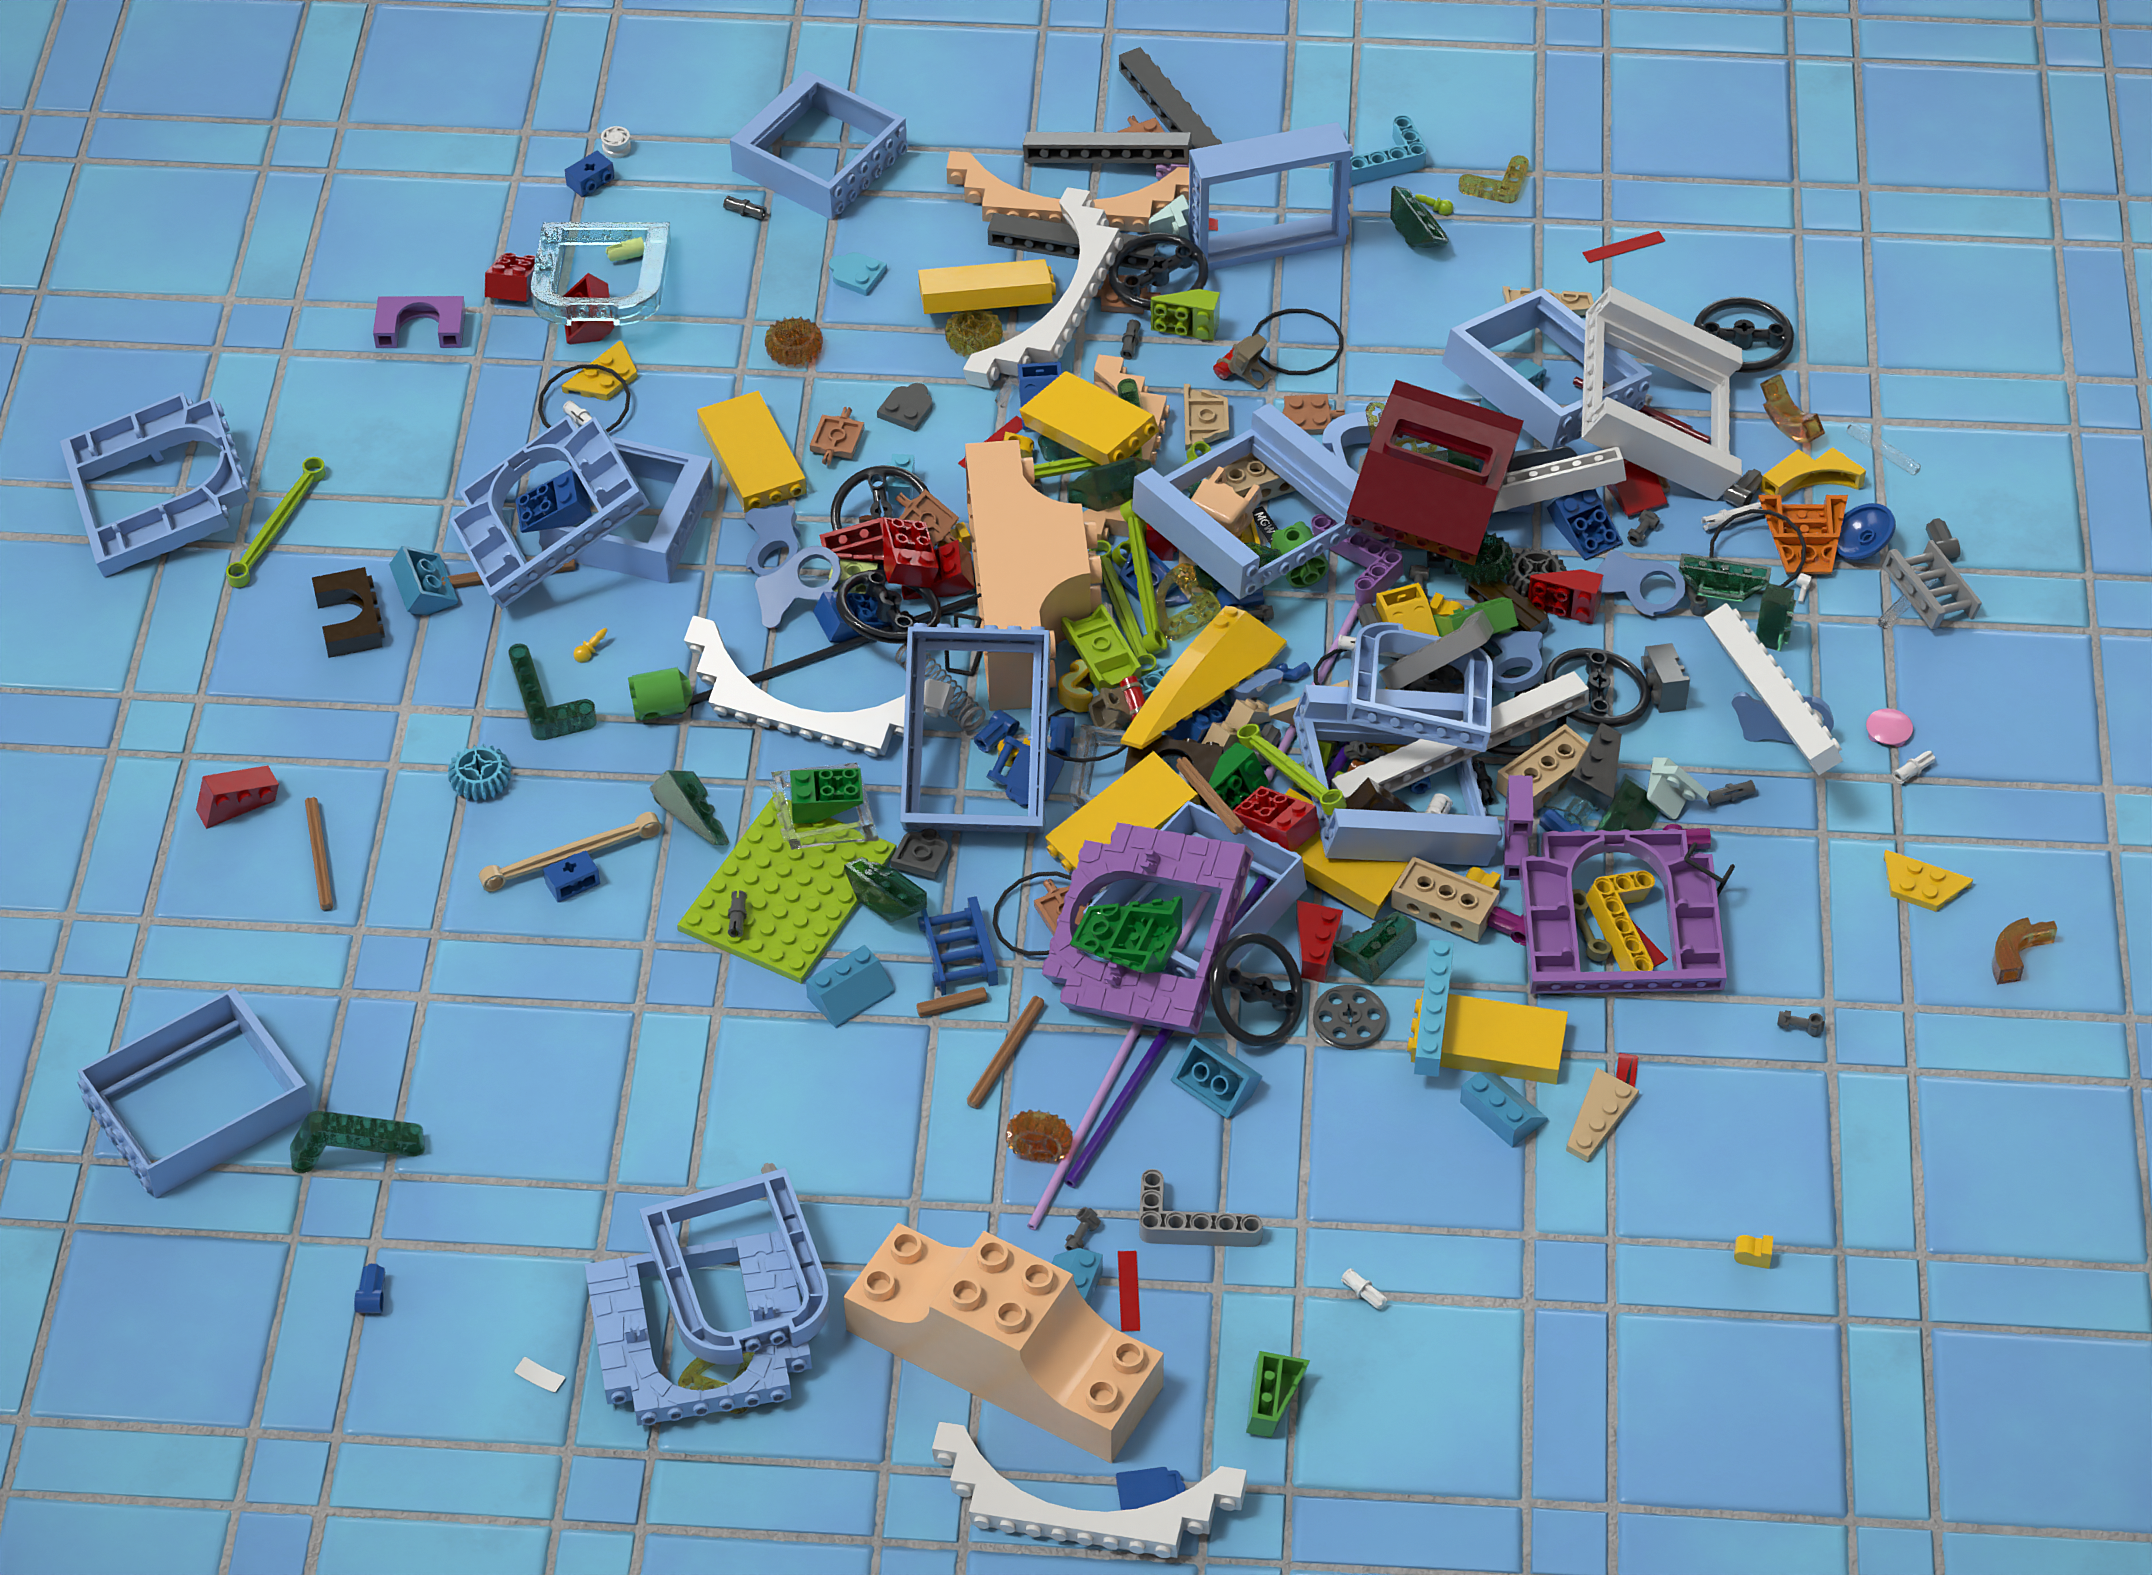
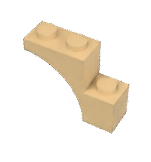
[1202,698,1272,753]

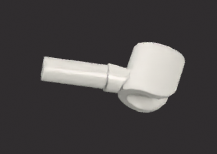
[1796,573,1811,604]

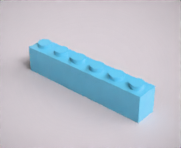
[1414,940,1454,1077]

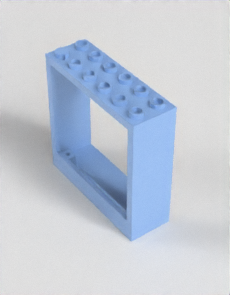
[730,70,908,220]
[539,436,714,584]

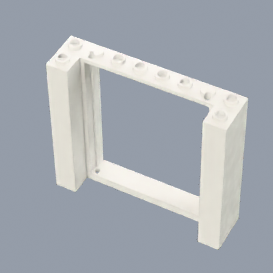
[1581,286,1743,501]

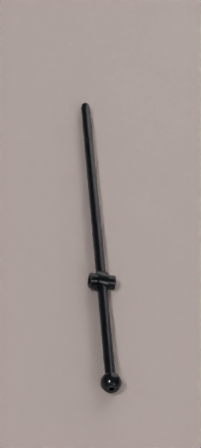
[688,593,981,707]

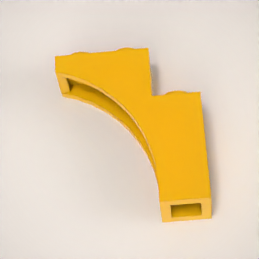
[1760,447,1866,499]

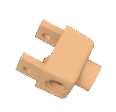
[1191,466,1263,538]

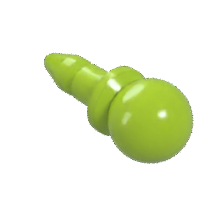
[1415,194,1454,216]

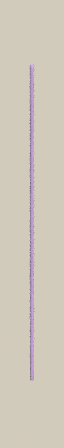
[1027,538,1396,1230]

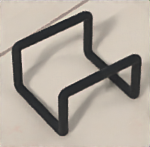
[944,613,982,676]
[1684,842,1735,897]

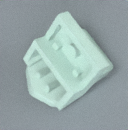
[1149,195,1190,247]
[1647,757,1709,819]

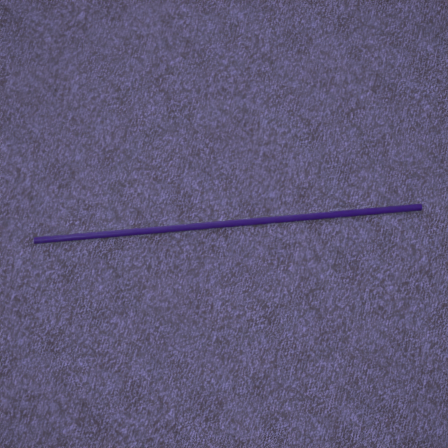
[1064,741,1350,1188]

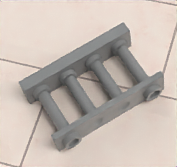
[1882,540,1982,629]

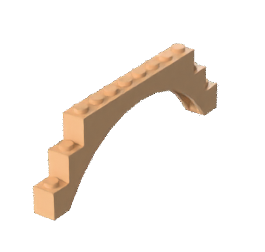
[947,151,1189,233]
[1083,354,1170,541]

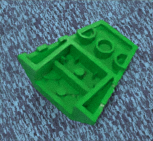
[1070,896,1183,974]

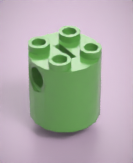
[1271,521,1329,588]
[628,667,693,721]

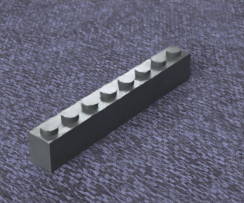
[1119,47,1222,149]
[1023,132,1192,163]
[988,213,1158,271]

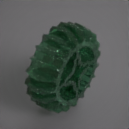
[1452,531,1513,585]

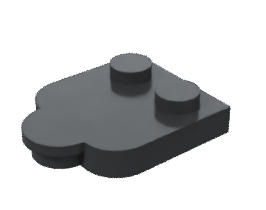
[877,383,932,432]
[891,828,948,879]

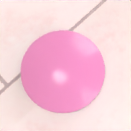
[1866,709,1913,747]

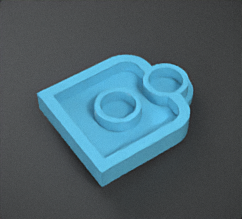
[829,252,887,296]

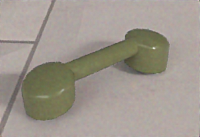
[1572,889,1612,961]

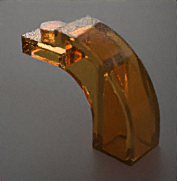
[1760,374,1825,443]
[1992,917,2057,985]

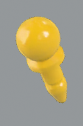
[573,628,607,663]

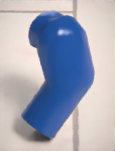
[1276,662,1311,681]

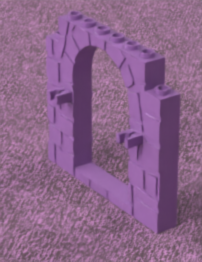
[1042,822,1254,1035]
[1519,829,1727,994]

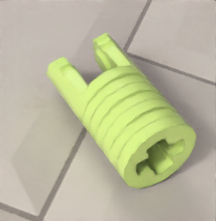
[605,237,646,262]

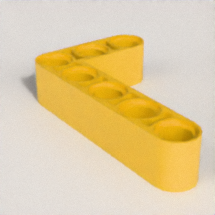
[1586,870,1655,971]

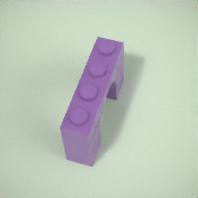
[373,296,466,348]
[1503,775,1534,880]

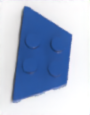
[1118,546,1196,608]

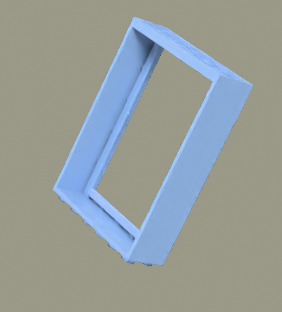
[900,623,1051,833]

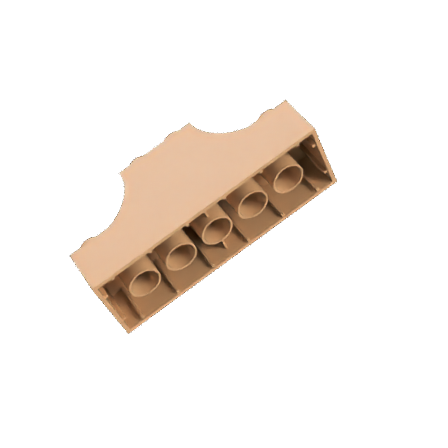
[965,440,1102,711]
[844,1223,1164,1463]

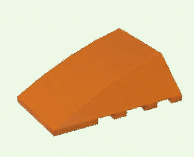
[1758,495,1848,574]

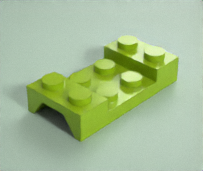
[1061,604,1141,693]

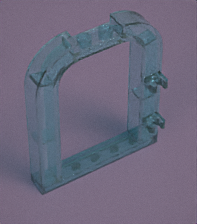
[531,222,671,325]

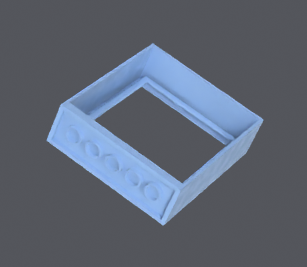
[1188,122,1353,271]
[1442,288,1652,451]
[1083,801,1307,979]
[77,987,313,1198]

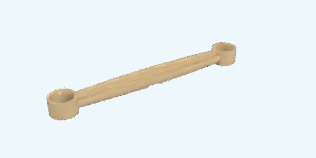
[479,812,662,892]

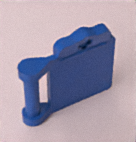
[986,736,1064,806]
[1116,1467,1185,1510]

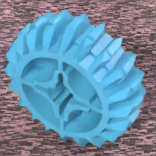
[448,743,511,802]

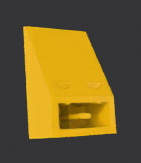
[1376,583,1439,659]

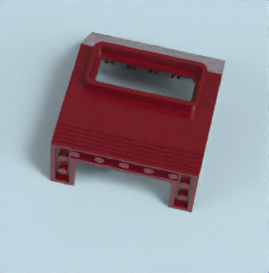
[1345,380,1524,565]

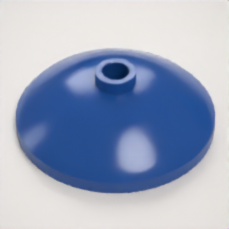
[1836,503,1896,560]

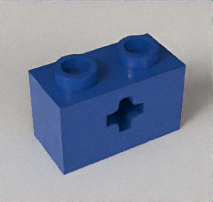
[564,150,615,197]
[543,850,600,903]

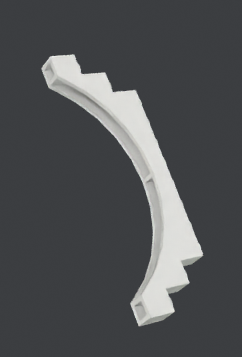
[963,187,1124,389]
[684,616,954,757]
[932,1422,1248,1558]

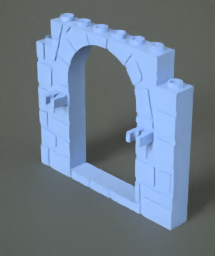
[60,392,250,577]
[449,415,650,609]
[585,1231,812,1426]

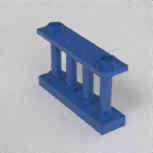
[917,896,998,996]

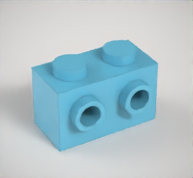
[886,454,915,505]

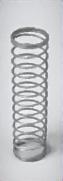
[895,643,986,732]

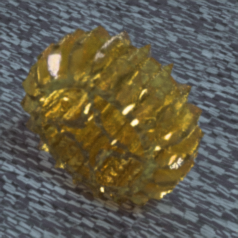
[945,309,1003,357]

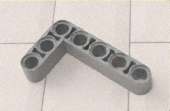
[1379,610,1494,690]
[1139,1169,1263,1247]

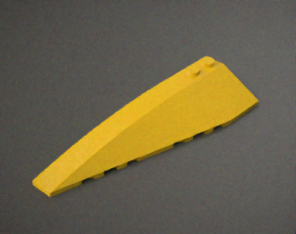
[1121,606,1287,749]

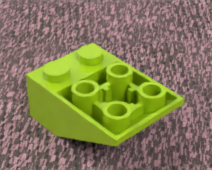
[1151,289,1220,341]

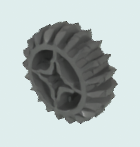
[1506,548,1567,597]

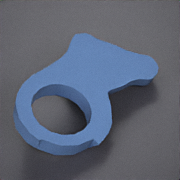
[1731,692,1834,744]

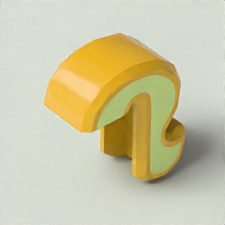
[1057,659,1093,712]

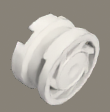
[601,126,631,158]

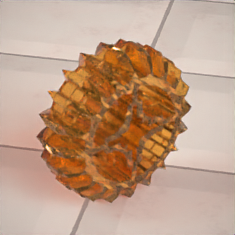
[764,316,823,367]
[1005,1109,1073,1163]

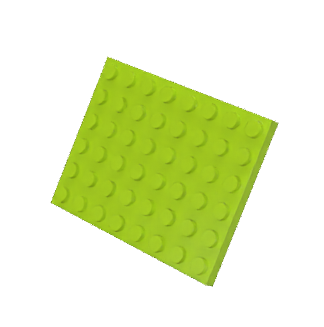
[677,794,897,984]

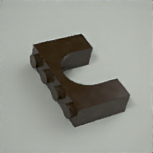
[312,567,385,658]
[1123,735,1224,806]

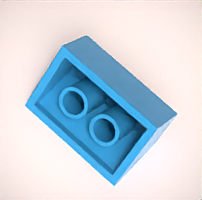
[389,546,458,616]
[806,945,894,1028]
[1171,1038,1263,1119]
[1460,1072,1548,1148]
[1052,1248,1103,1305]

